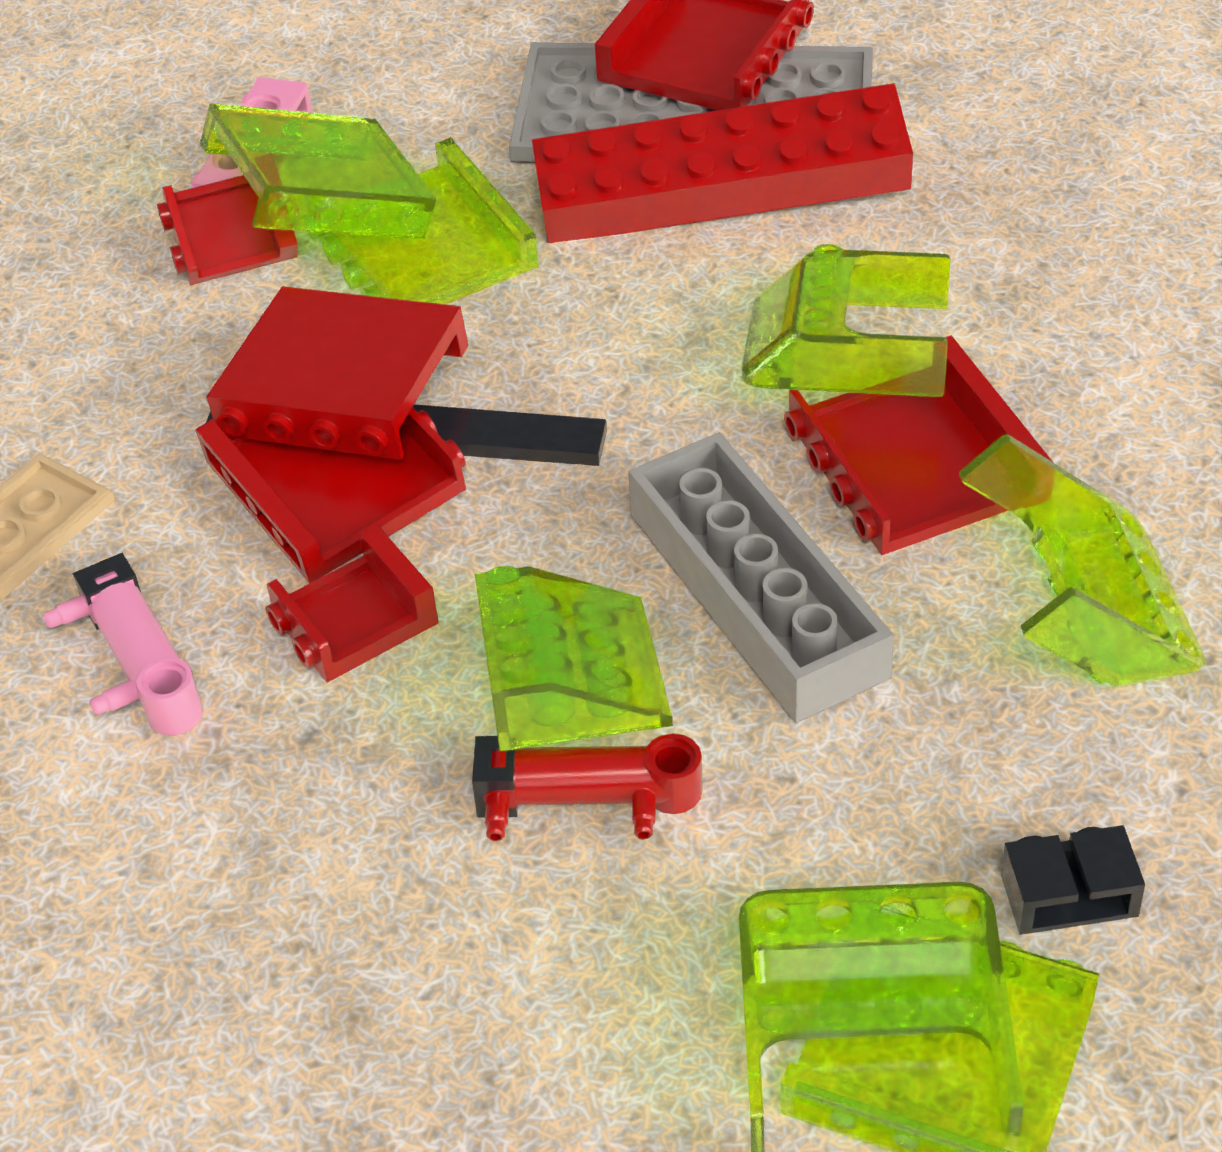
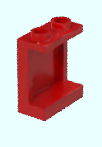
[157,158,298,285]
[265,524,439,683]

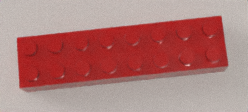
[531,83,913,243]

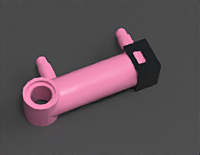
[43,552,203,735]

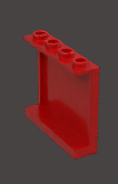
[594,0,814,110]
[206,286,469,460]
[784,335,1053,556]
[195,407,466,583]

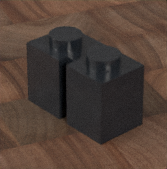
[1001,825,1145,935]

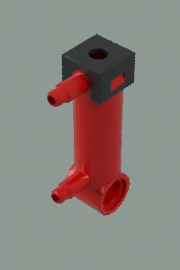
[472,733,703,841]

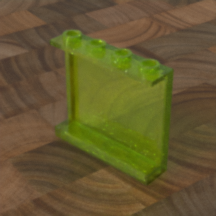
[200,103,437,239]
[302,137,539,304]
[781,899,1100,1152]

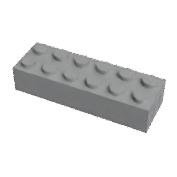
[628,432,894,723]

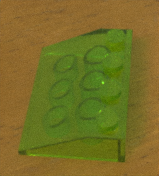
[475,566,673,751]

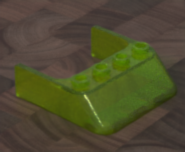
[741,244,951,397]
[959,434,1206,687]
[739,882,1024,1152]

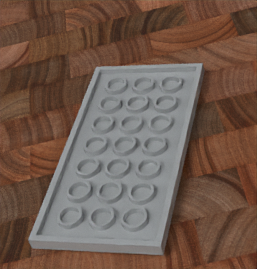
[509,42,873,162]

